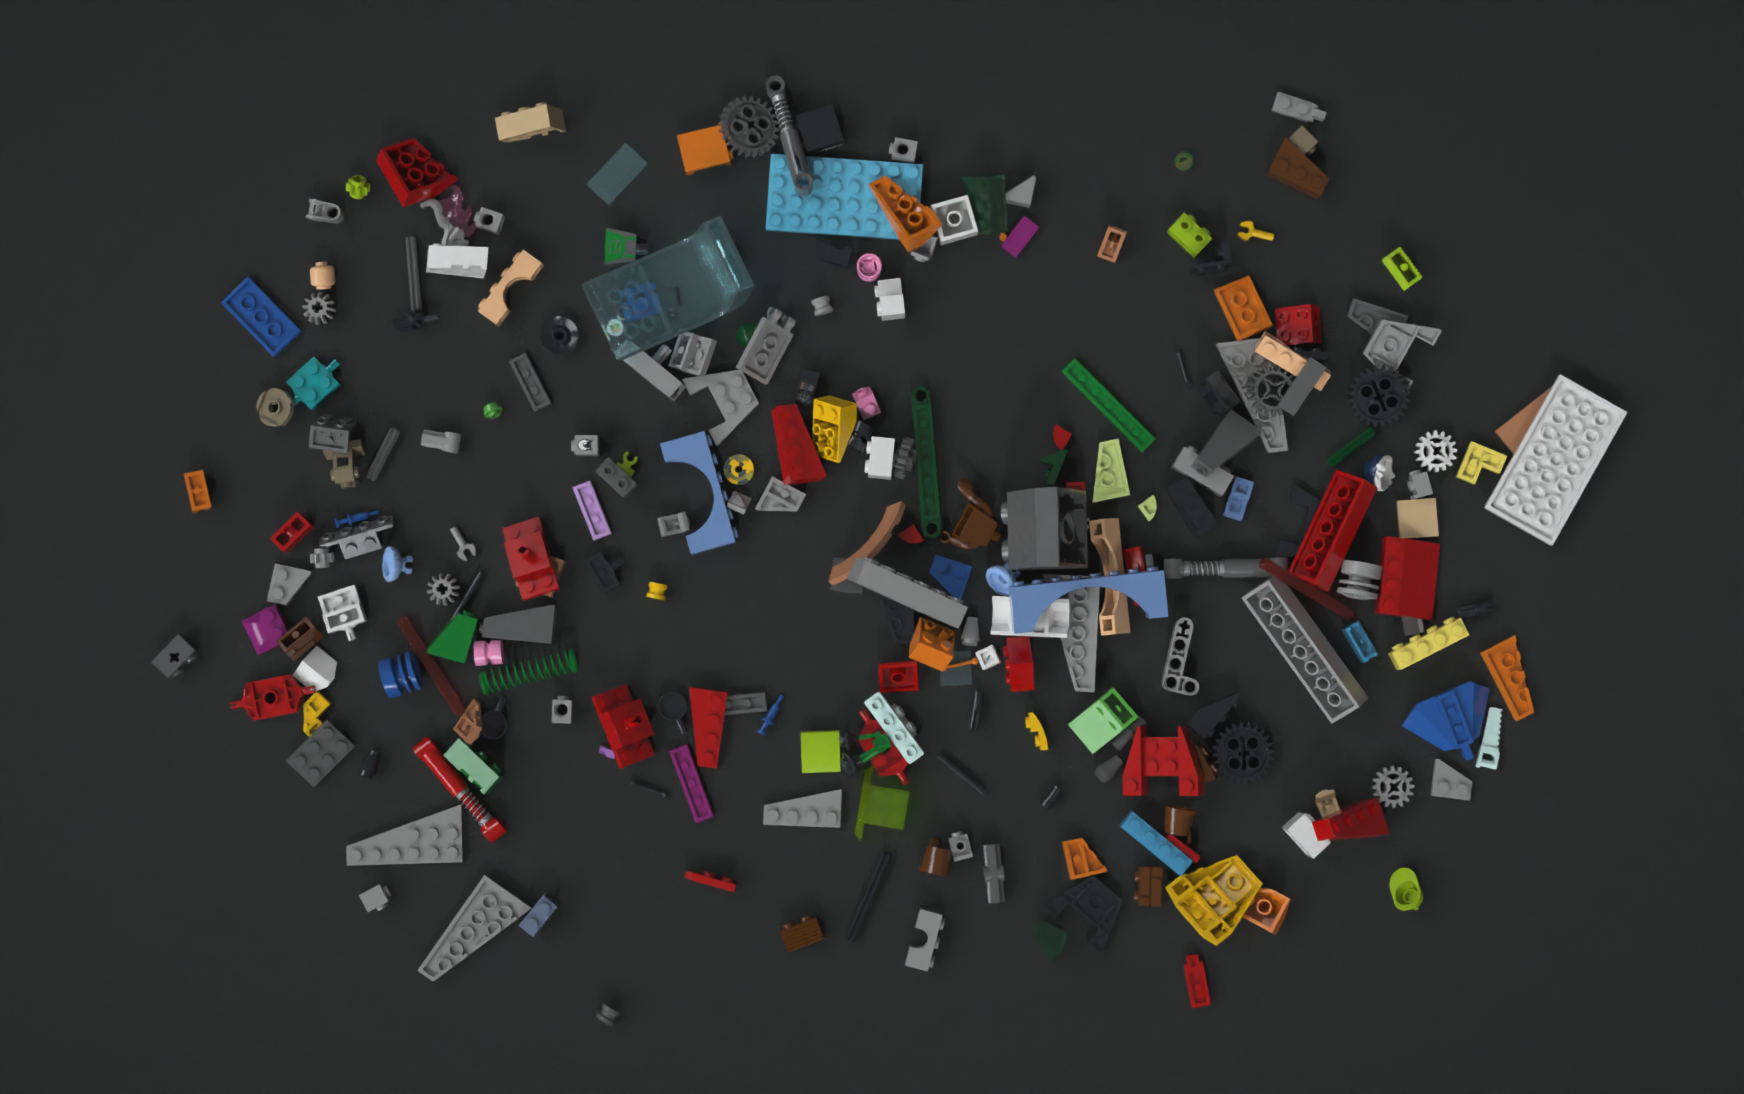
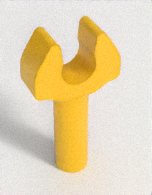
[1237,221,1274,241]

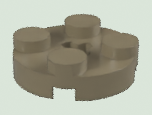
[256,388,295,427]

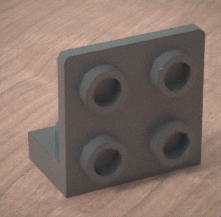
[309,414,357,453]

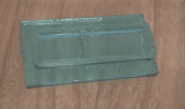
[586,143,648,205]

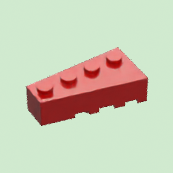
[1312,797,1390,841]

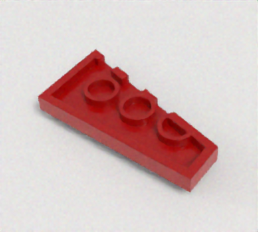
[689,687,728,769]

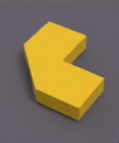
[303,690,332,736]

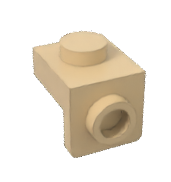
[1315,789,1340,818]

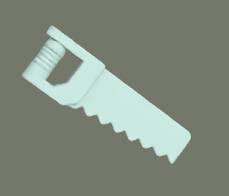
[1475,707,1503,770]

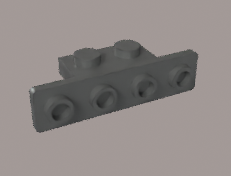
[319,515,394,559]

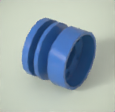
[378,651,423,699]

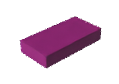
[1001,216,1039,258]

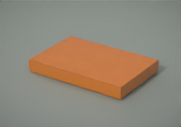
[1214,275,1273,342]

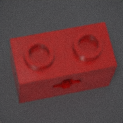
[270,511,315,553]

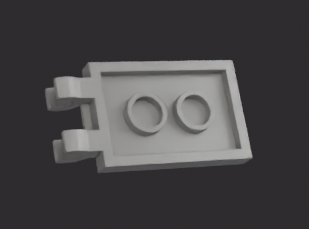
[736,306,796,385]

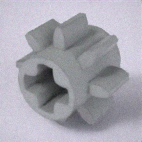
[310,548,334,568]

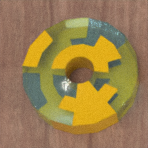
[723,454,754,485]

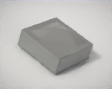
[727,491,752,514]

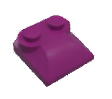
[242,604,289,655]

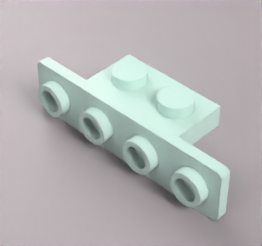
[864,692,924,764]

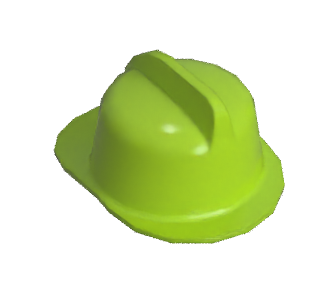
[1389,868,1424,911]

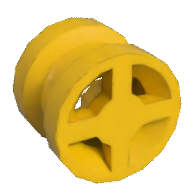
[646,582,668,600]

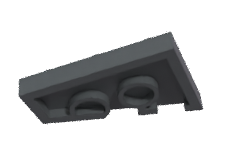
[1347,298,1408,335]

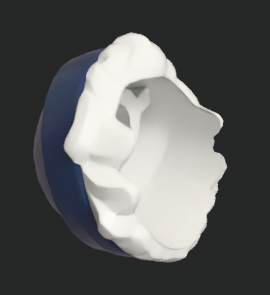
[1362,454,1395,491]

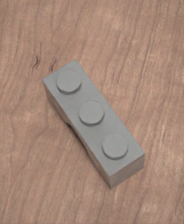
[905,908,945,972]

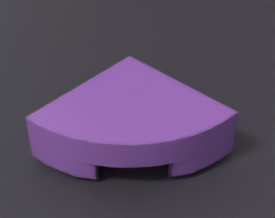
[599,745,615,759]

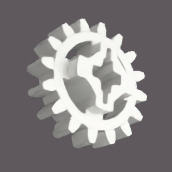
[1414,430,1457,472]

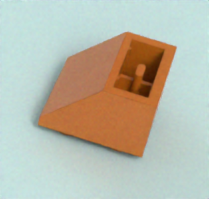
[909,617,955,672]

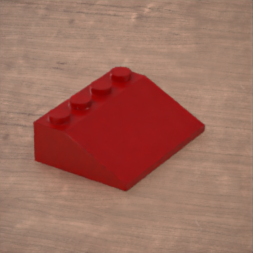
[1374,536,1440,620]

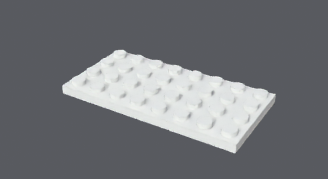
[1484,374,1627,546]

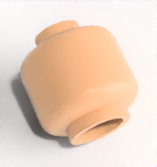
[310,262,336,289]

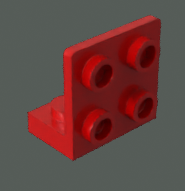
[1275,304,1322,346]

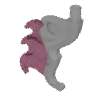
[420,185,476,246]

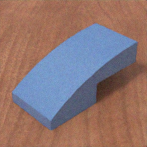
[1223,477,1254,521]

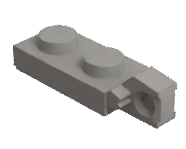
[1271,92,1327,123]

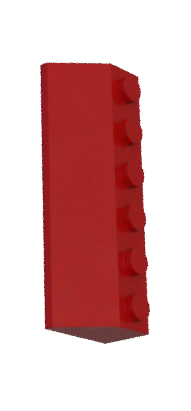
[1288,470,1377,592]

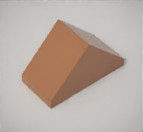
[1097,225,1127,263]

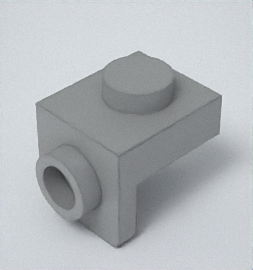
[910,235,939,262]
[657,512,690,537]

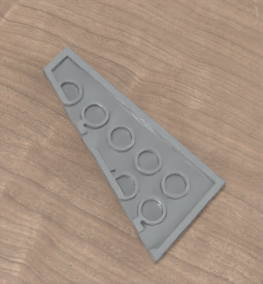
[346,804,464,866]
[417,875,532,981]

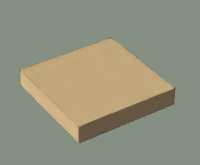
[1396,498,1439,539]

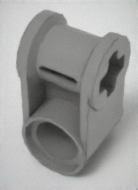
[305,199,345,224]

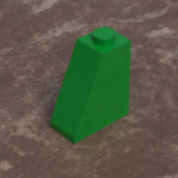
[426,610,478,663]

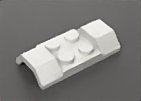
[991,596,1070,638]

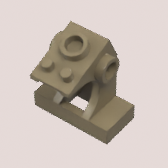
[323,440,365,489]

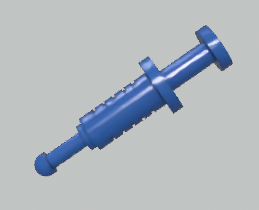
[335,510,380,528]
[756,694,784,736]

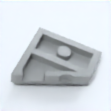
[755,476,806,512]
[267,564,313,605]
[1430,759,1472,801]

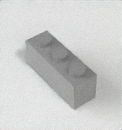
[1171,446,1234,497]

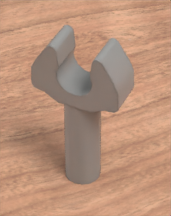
[450,526,476,561]

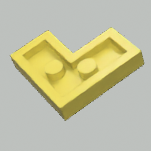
[1456,441,1507,484]

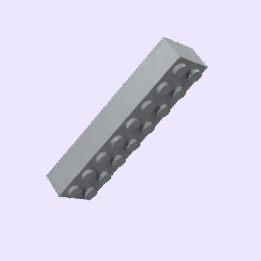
[1242,572,1368,724]

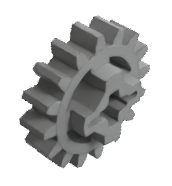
[1371,766,1414,808]

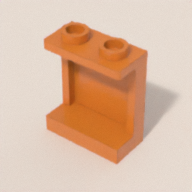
[677,125,734,175]

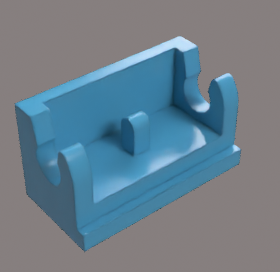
[1342,620,1378,663]

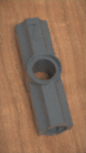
[983,843,1005,903]

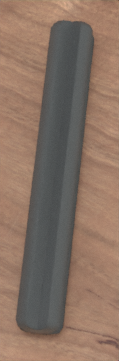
[406,236,422,312]

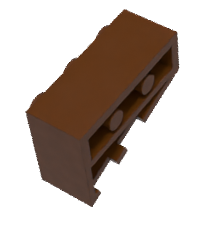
[1266,137,1329,200]

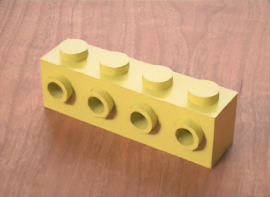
[1388,616,1469,670]

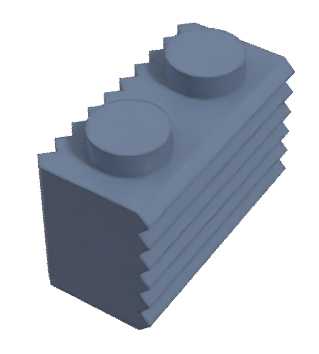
[519,893,559,936]

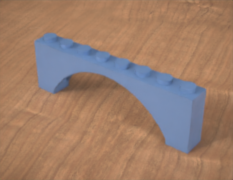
[1008,566,1168,634]

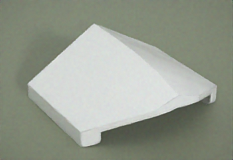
[293,646,337,691]

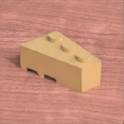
[495,102,566,143]

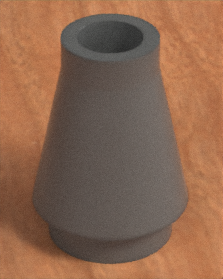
[1094,755,1123,783]

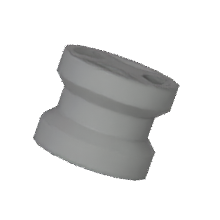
[811,296,833,316]

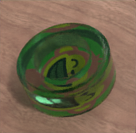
[1174,151,1194,171]

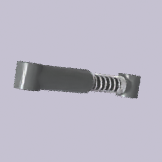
[766,76,813,196]
[1164,558,1289,579]

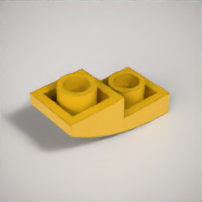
[1025,712,1048,750]

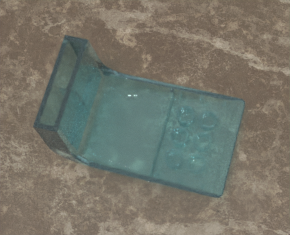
[582,215,755,361]

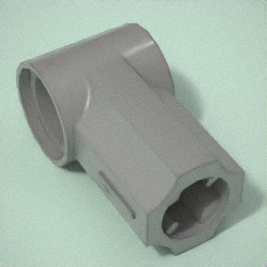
[421,429,461,454]

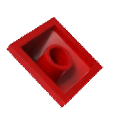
[878,661,918,693]

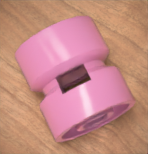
[857,253,882,282]
[474,639,504,666]

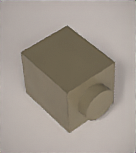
[1288,126,1318,157]

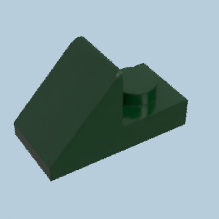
[1039,449,1068,487]

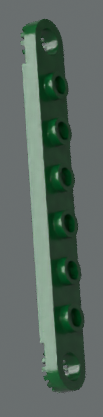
[911,386,941,539]

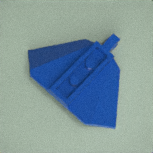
[1401,681,1490,760]

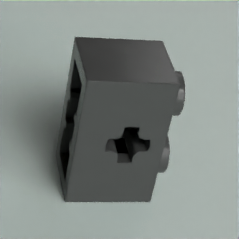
[595,457,638,499]
[152,634,199,678]

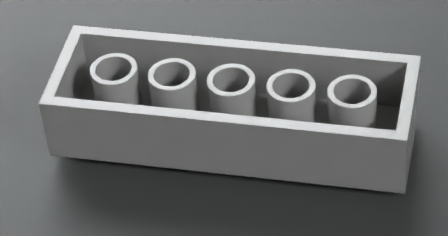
[847,556,968,629]

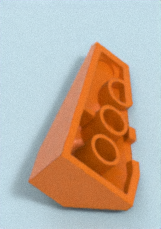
[869,176,942,252]
[1243,888,1291,935]

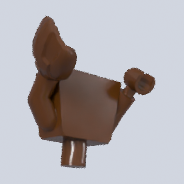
[940,478,1001,550]

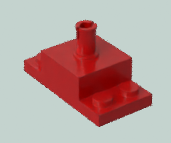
[502,517,560,601]
[591,684,655,769]

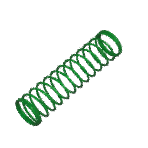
[479,648,578,695]

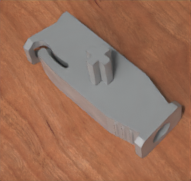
[615,338,685,402]

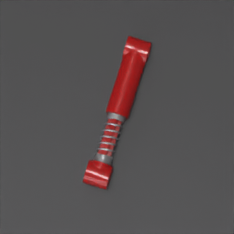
[412,736,507,844]

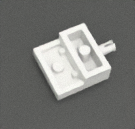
[318,585,367,641]

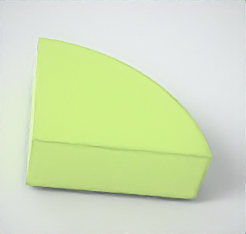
[1137,495,1157,521]

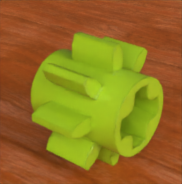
[346,175,370,199]

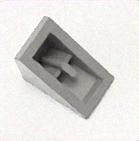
[1001,175,1036,208]

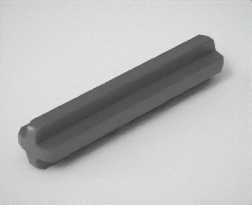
[366,428,400,481]

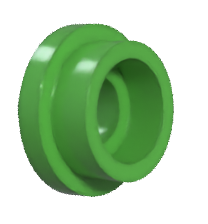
[484,402,503,419]

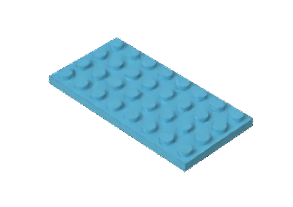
[766,154,923,240]

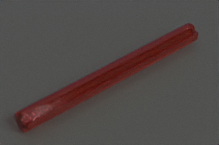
[1259,558,1354,620]
[397,616,466,717]

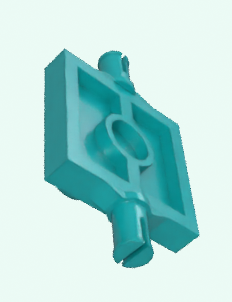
[286,357,340,411]

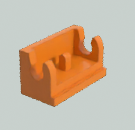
[184,470,211,513]

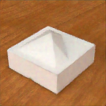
[975,644,1001,670]

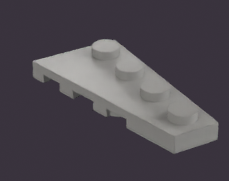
[763,789,842,828]

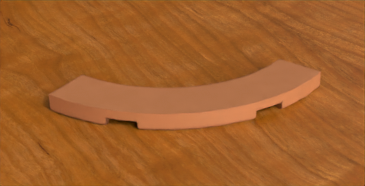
[829,501,905,585]

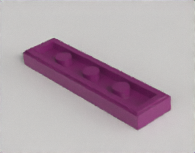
[669,744,714,823]

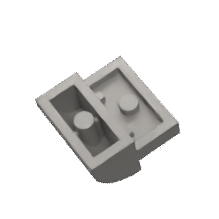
[668,330,717,377]

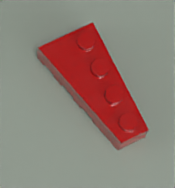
[771,404,827,485]

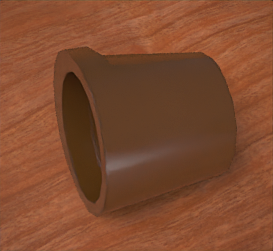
[1164,805,1198,845]
[918,838,952,877]

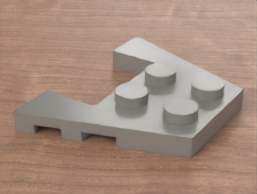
[1363,319,1442,390]
[682,370,759,446]

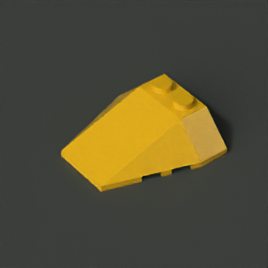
[1166,855,1263,946]

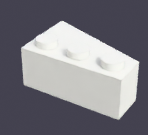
[426,243,488,278]

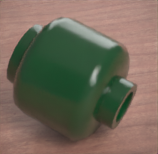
[736,321,758,348]

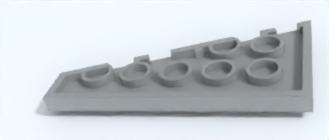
[1216,338,1288,453]
[1043,574,1100,692]

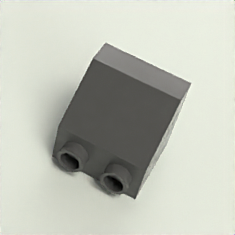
[1001,487,1088,571]

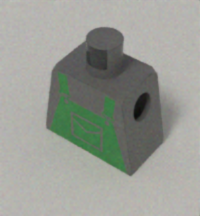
[604,228,649,267]

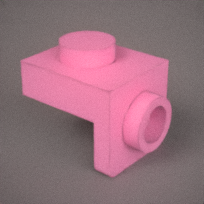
[852,387,881,420]

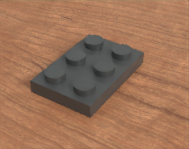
[286,719,355,787]

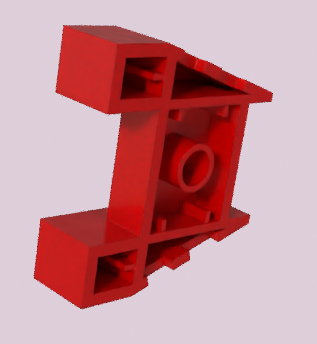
[1123,726,1204,796]

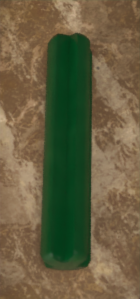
[1326,427,1376,468]

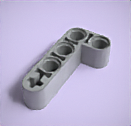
[1161,617,1199,695]

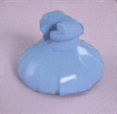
[382,546,413,582]
[985,563,1021,597]

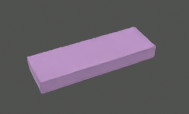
[572,480,612,541]

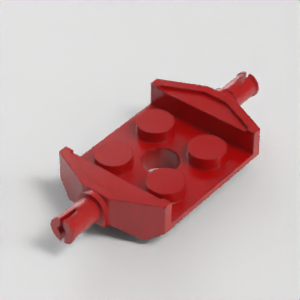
[230,674,316,721]
[859,709,910,786]

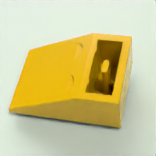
[812,395,857,463]

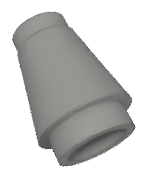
[961,617,980,646]

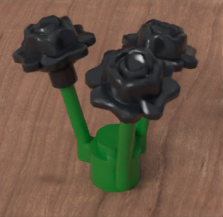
[839,727,891,778]

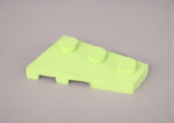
[1092,439,1130,503]

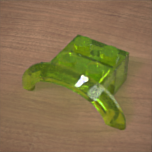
[855,765,910,841]

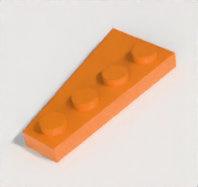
[1480,635,1534,721]

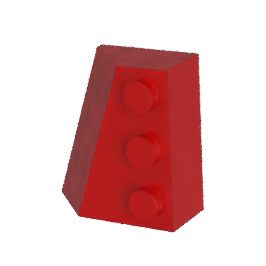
[376,138,458,207]

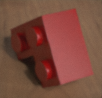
[1003,636,1034,692]

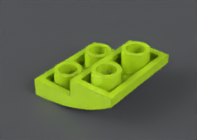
[801,730,841,773]

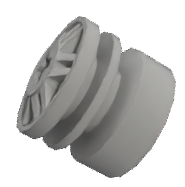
[1337,560,1383,600]

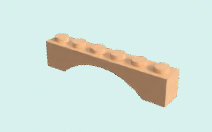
[1089,518,1131,636]

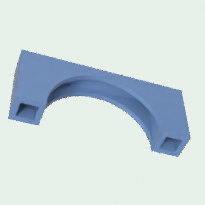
[660,431,739,555]

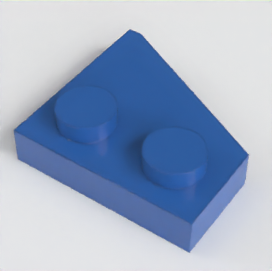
[929,555,972,600]

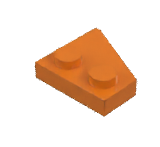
[1062,838,1107,880]

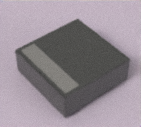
[1401,617,1425,636]

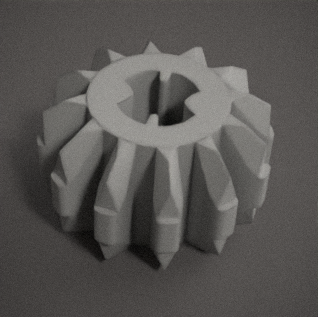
[302,292,336,325]
[427,573,460,606]

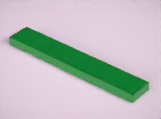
[1061,358,1156,453]

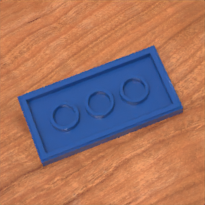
[221,276,302,358]

